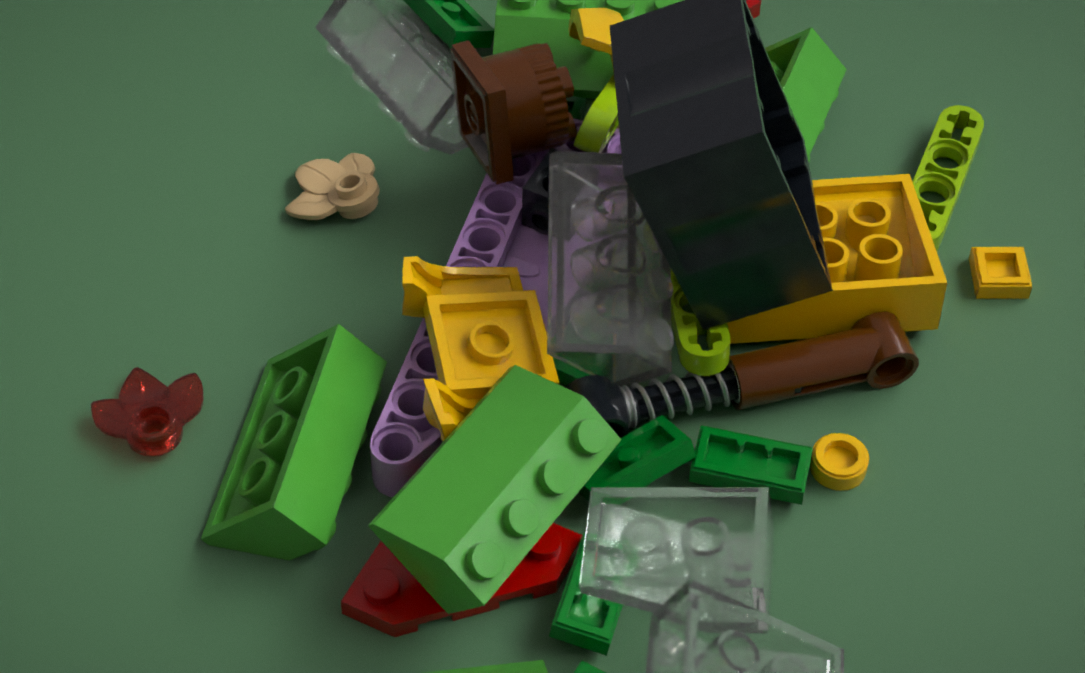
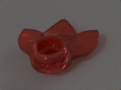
[91,367,204,456]

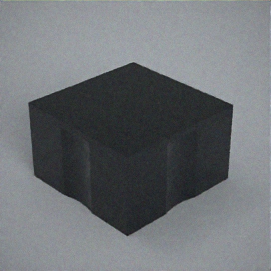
[610,0,833,330]

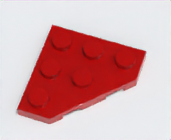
[341,523,583,638]

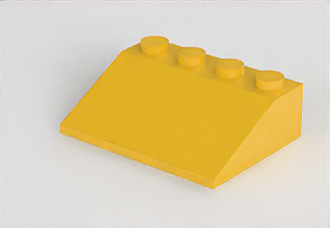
[727,174,947,344]

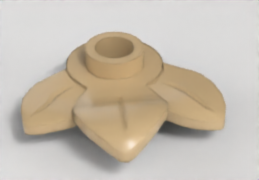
[285,153,380,220]

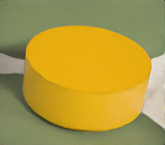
[810,433,869,491]

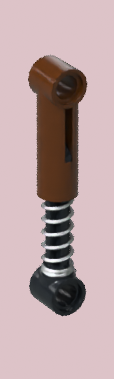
[565,311,919,438]

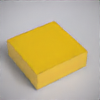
[969,247,1032,299]

